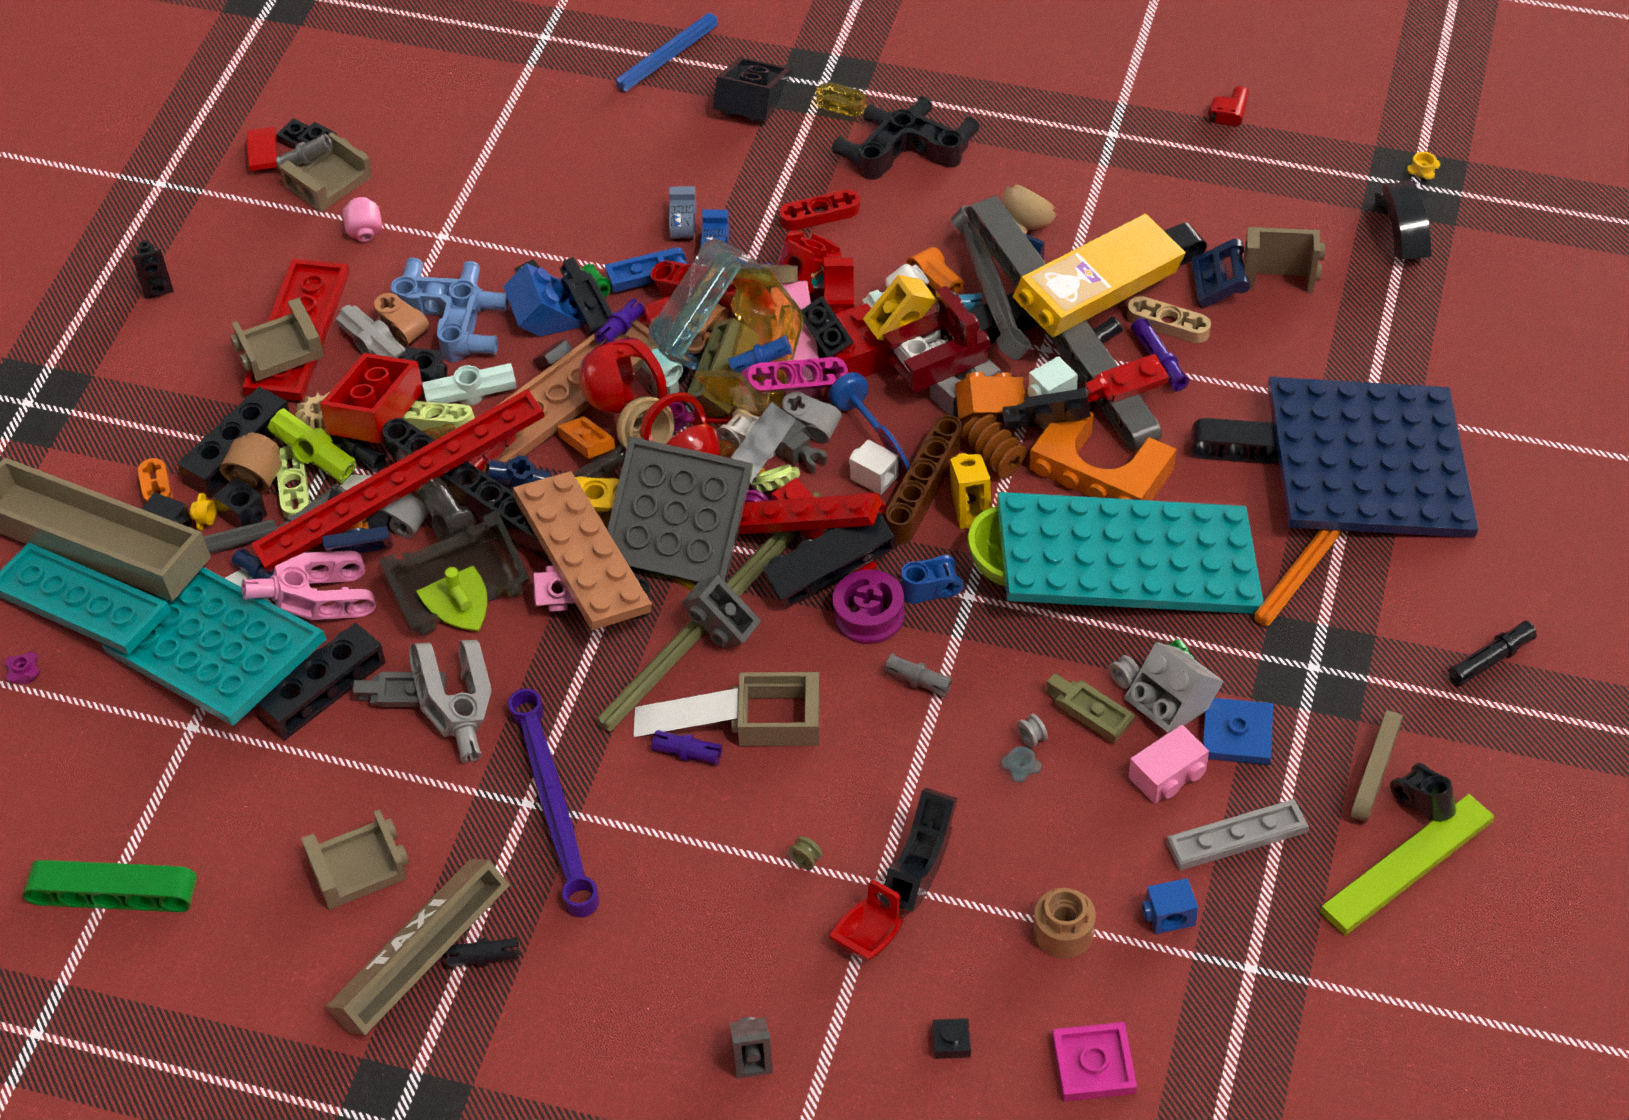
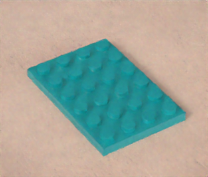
[101,567,327,726]

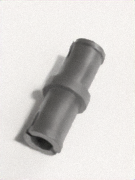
[276,134,333,169]
[884,653,953,698]

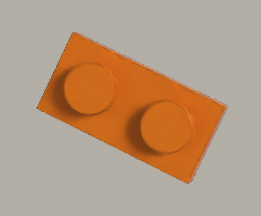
[557,416,615,459]

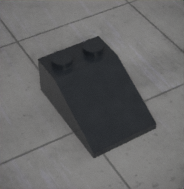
[712,57,792,122]

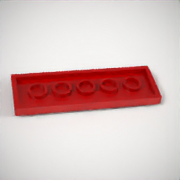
[242,259,350,401]

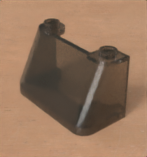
[377,510,530,636]

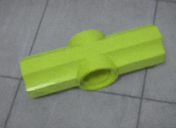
[267,408,357,483]

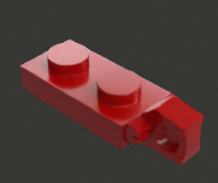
[1085,354,1169,403]

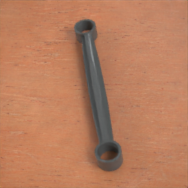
[951,205,1031,360]

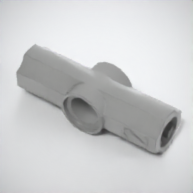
[336,304,405,359]

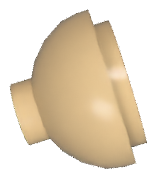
[1002,184,1057,234]
[617,396,674,450]

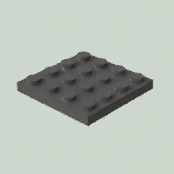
[607,436,754,582]

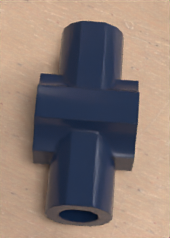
[486,455,551,492]

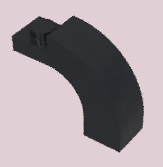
[1375,181,1432,260]
[880,787,958,912]

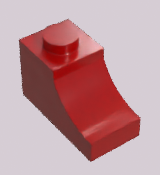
[824,257,855,314]

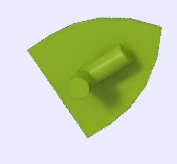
[416,565,488,632]

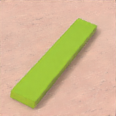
[1320,794,1494,936]

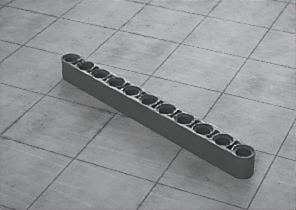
[967,195,1162,451]

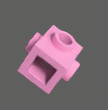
[533,566,575,612]

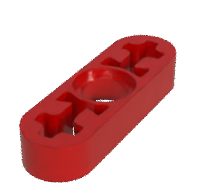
[780,190,860,231]

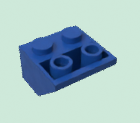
[504,263,583,336]

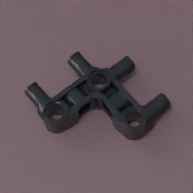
[832,96,979,180]

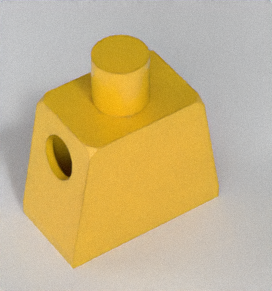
[950,453,991,529]

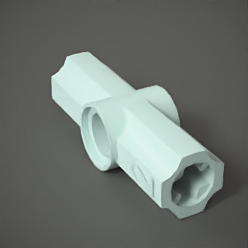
[422,363,517,405]

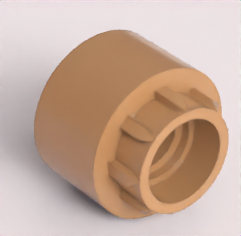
[219,433,282,494]
[1033,888,1096,959]

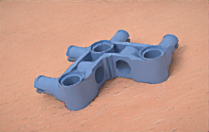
[391,257,509,362]

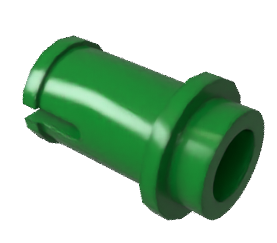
[581,264,611,297]

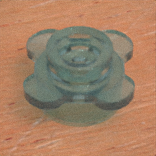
[1001,747,1042,782]

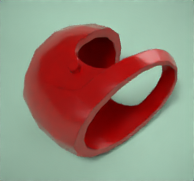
[578,338,667,414]
[640,392,720,456]

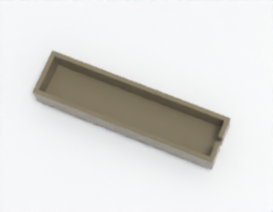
[0,457,211,601]

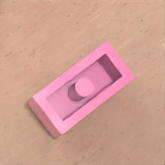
[1128,725,1209,804]

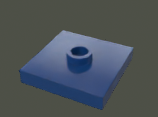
[1203,698,1273,765]

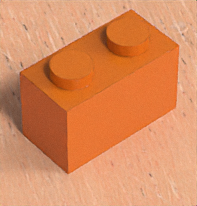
[955,372,1026,420]

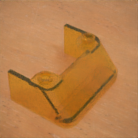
[695,268,803,416]

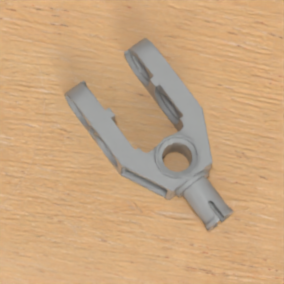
[409,640,492,763]

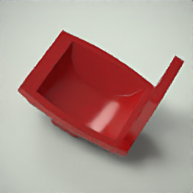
[829,880,904,961]

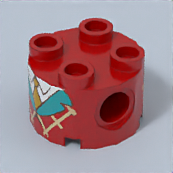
[776,231,842,293]

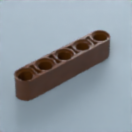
[886,415,962,545]

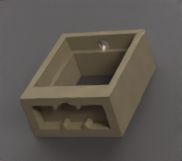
[732,672,820,746]

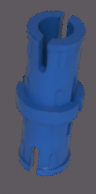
[728,335,793,376]

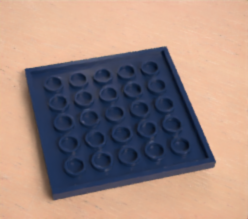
[1267,377,1479,538]

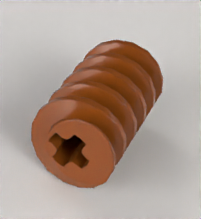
[961,414,1027,479]

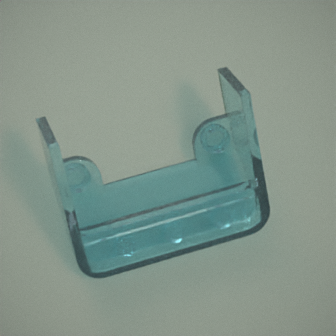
[649,238,772,370]

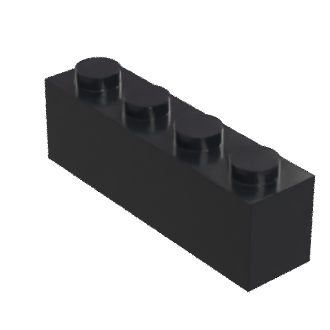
[763,511,897,609]

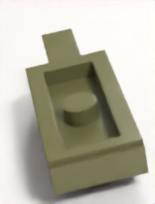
[1046,673,1135,744]

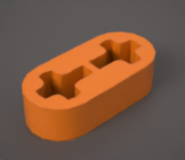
[138,458,173,503]

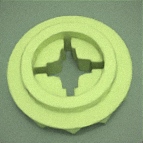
[751,465,800,493]

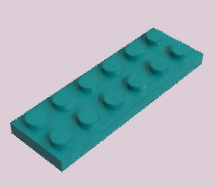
[0,542,171,655]

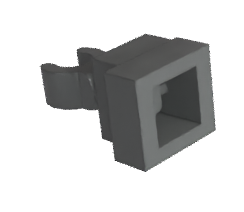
[775,420,827,473]

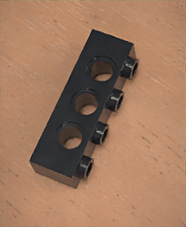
[177,386,290,499]
[255,622,386,741]

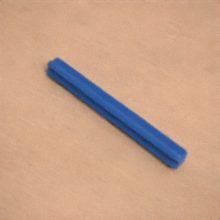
[615,13,718,92]

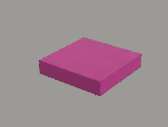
[1052,1022,1137,1101]

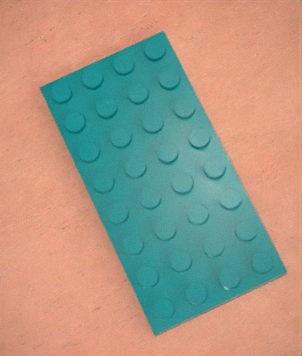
[996,492,1263,614]

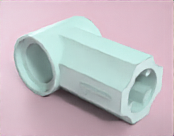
[642,348,683,398]

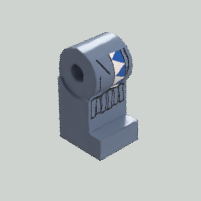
[669,186,697,239]

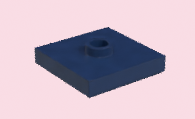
[322,526,393,553]

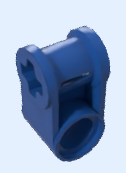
[900,555,964,604]

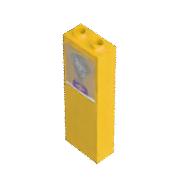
[1013,214,1186,338]

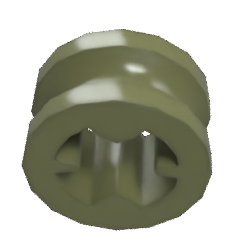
[788,836,823,870]

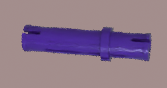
[1131,318,1189,391]

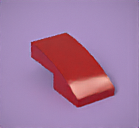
[247,126,278,171]

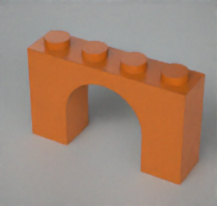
[1029,412,1177,501]

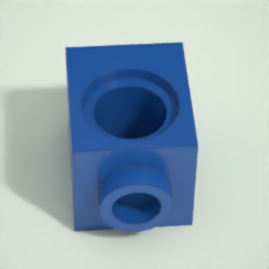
[1141,878,1199,934]

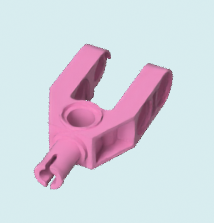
[241,551,376,620]

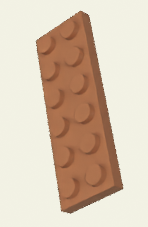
[513,471,652,631]

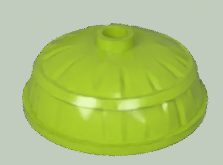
[968,506,1006,587]

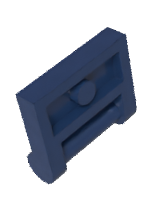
[1192,239,1250,308]

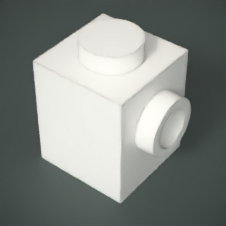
[849,440,899,495]

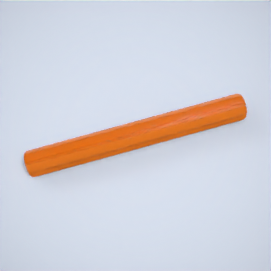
[1254,529,1343,627]

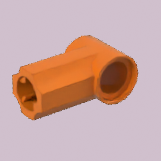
[906,247,964,295]

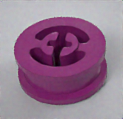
[833,570,905,644]

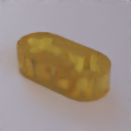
[816,82,866,116]

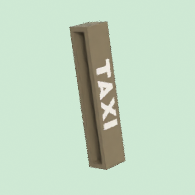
[325,859,510,1035]

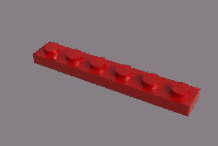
[738,493,882,534]

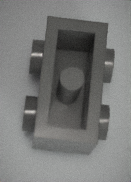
[681,575,761,649]

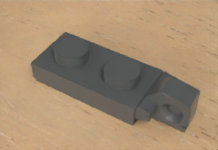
[353,672,447,707]

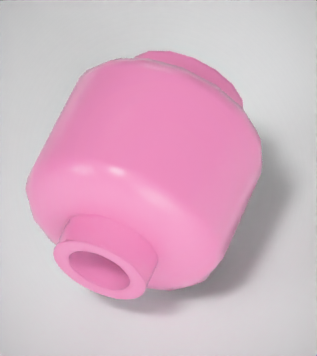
[342,197,382,242]

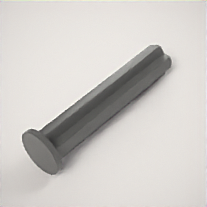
[203,519,277,554]

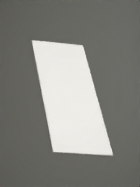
[633,688,738,737]

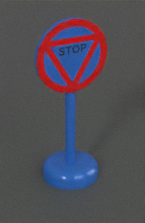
[828,372,910,474]

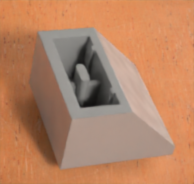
[1124,642,1224,733]

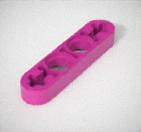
[740,357,848,394]

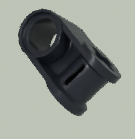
[1390,763,1456,822]

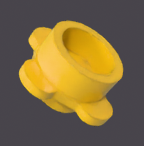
[1407,152,1440,179]
[190,493,217,530]

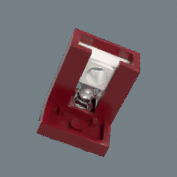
[883,286,990,393]

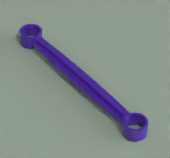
[508,689,599,917]

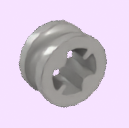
[1109,655,1140,689]
[1017,714,1048,748]

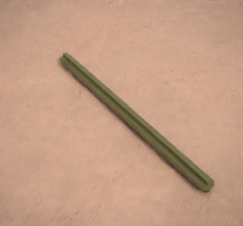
[597,492,824,732]

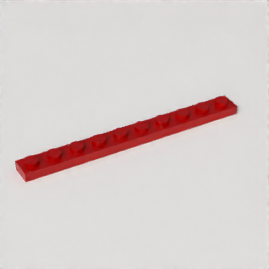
[251,389,545,573]

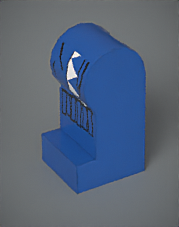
[701,209,730,263]

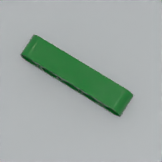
[23,860,197,912]

